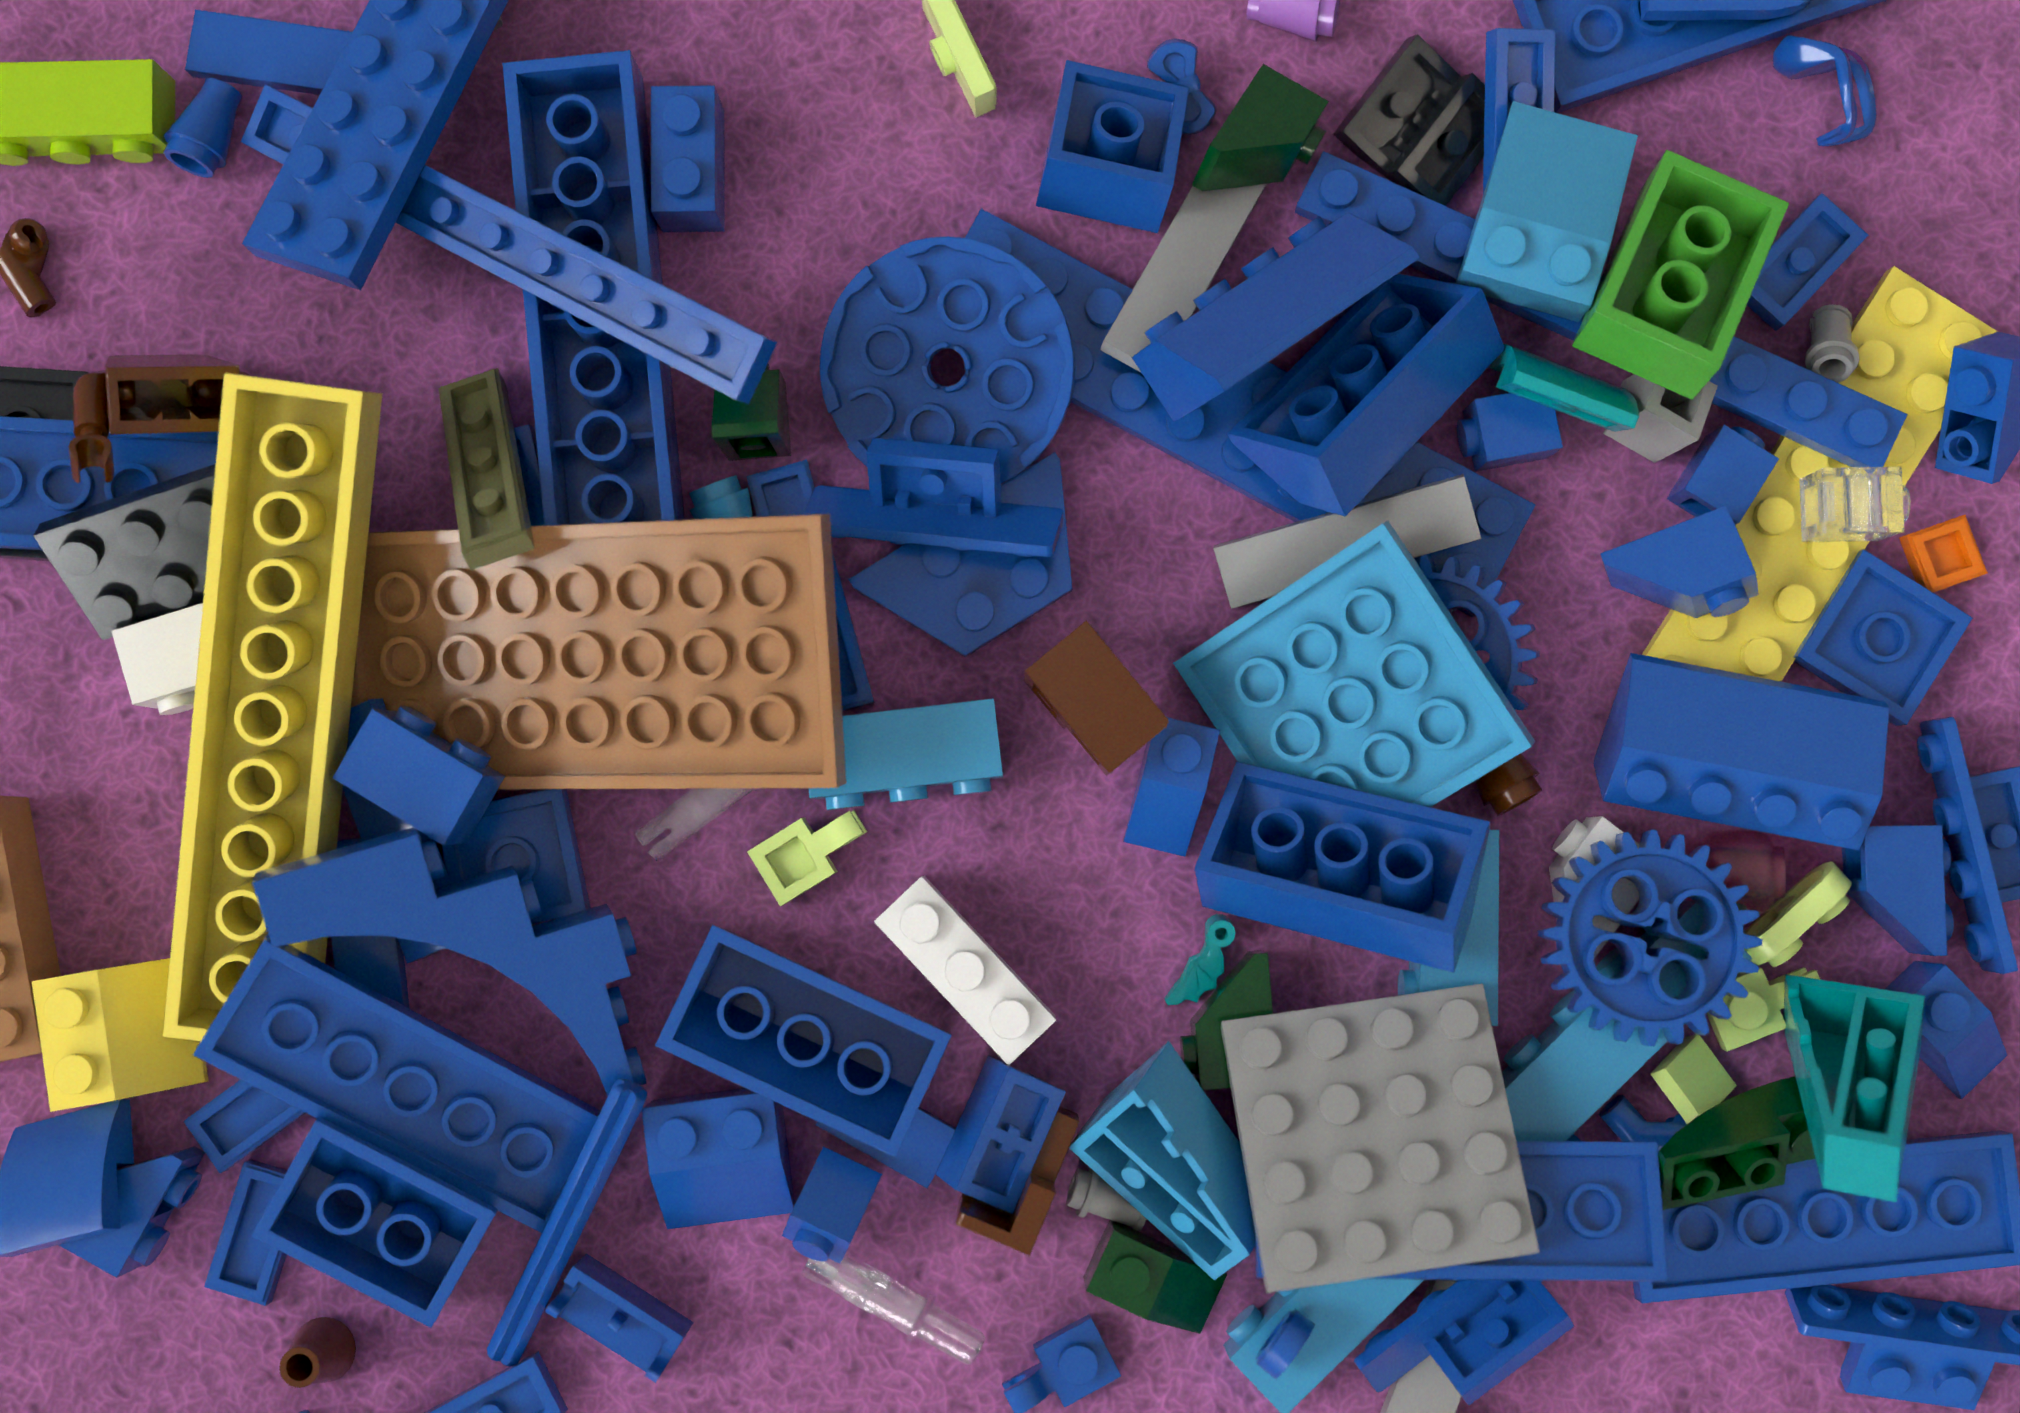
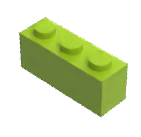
[0,59,175,166]

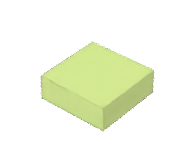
[1650,1034,1737,1124]

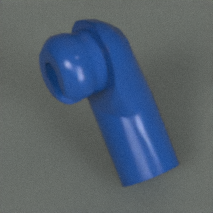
[1599,1094,1687,1159]

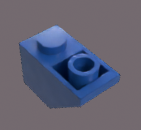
[1935,332,2020,484]
[1842,825,1954,956]
[59,1146,205,1278]

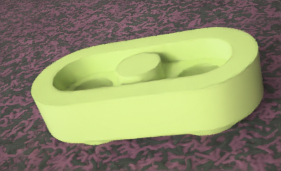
[1744,861,1852,967]

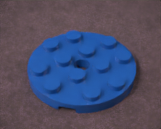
[820,236,1076,483]

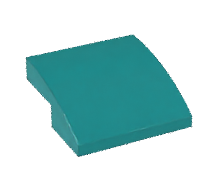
[1489,343,1639,432]

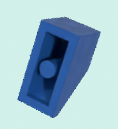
[1600,505,1759,618]
[1123,717,1220,857]
[1885,961,2007,1099]

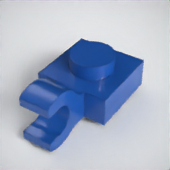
[1002,1314,1121,1413]

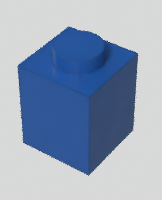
[1456,393,1563,472]
[1666,424,1779,525]
[782,1146,882,1263]

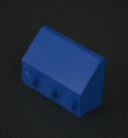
[251,1117,498,1328]

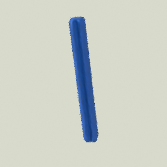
[487,1079,647,1366]

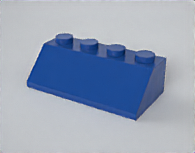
[1132,212,1420,422]
[1227,274,1505,517]
[1593,653,1889,850]
[1194,761,1490,973]
[655,925,952,1158]

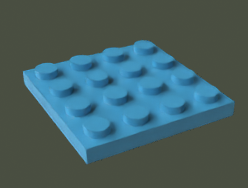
[1173,520,1535,807]

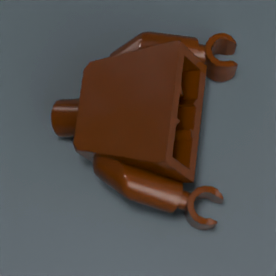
[68,354,250,483]

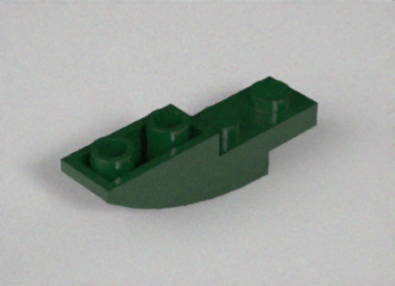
[1659,1076,1815,1210]

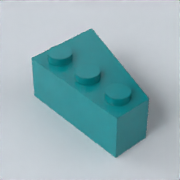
[1784,974,1925,1202]

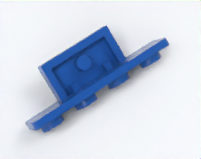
[802,438,1063,557]
[1917,717,2020,974]
[1354,1280,1574,1406]
[1785,1284,2020,1410]

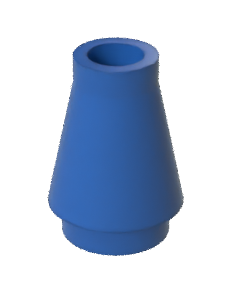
[164,78,242,178]

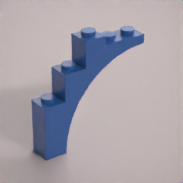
[252,827,647,1097]

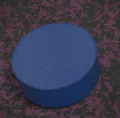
[1255,1309,1315,1379]

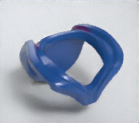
[1773,35,1876,146]

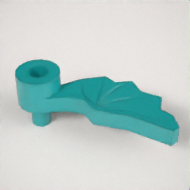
[1164,914,1236,1005]

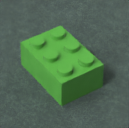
[1572,149,1789,400]

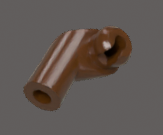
[0,218,56,318]

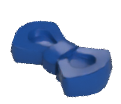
[1147,38,1217,135]

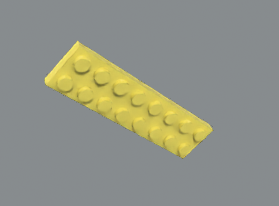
[1642,266,1998,681]

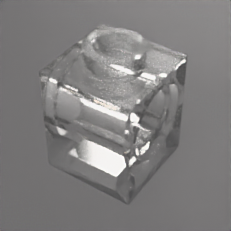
[1799,467,1911,542]

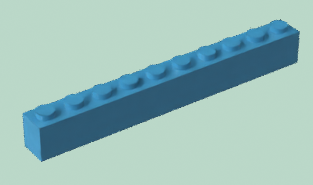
[1223,900,1752,1413]

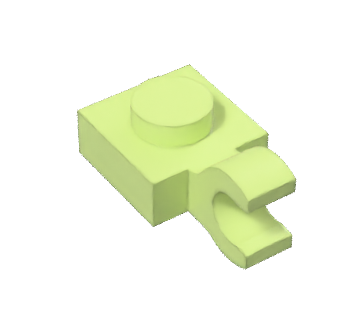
[747,810,867,906]
[1706,967,1820,1052]

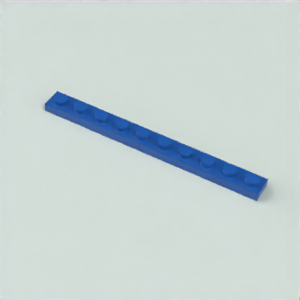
[241,84,777,404]
[1295,151,1908,477]

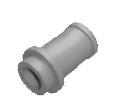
[1805,304,1860,383]
[1066,1168,1147,1231]

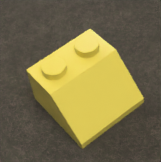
[32,958,209,1112]

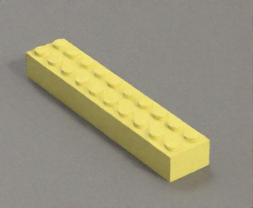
[163,373,382,1041]

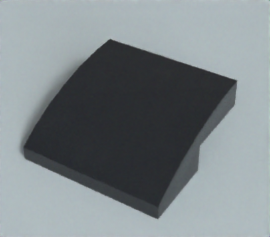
[1333,34,1485,206]

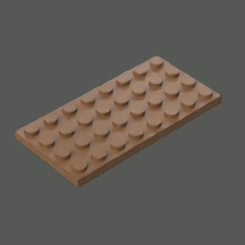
[351,514,846,789]

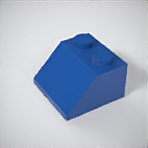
[1036,60,1189,233]
[642,1088,795,1229]

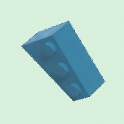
[1069,1041,1255,1280]

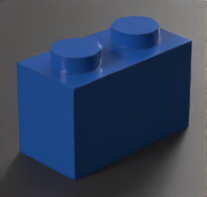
[651,85,725,232]
[332,705,505,845]

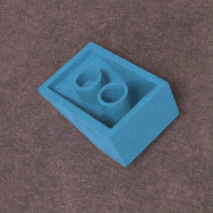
[1455,101,1638,322]

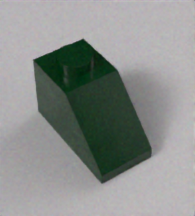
[1192,64,1329,191]
[712,364,791,461]
[1180,950,1273,1090]
[1083,1220,1227,1334]

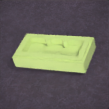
[922,0,997,118]

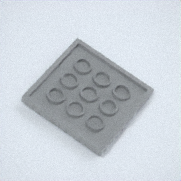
[1220,983,1539,1294]

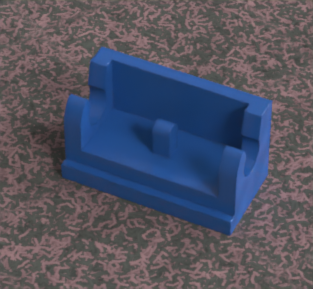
[936,1055,1066,1214]
[545,1253,694,1383]

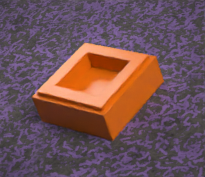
[1899,514,1988,592]

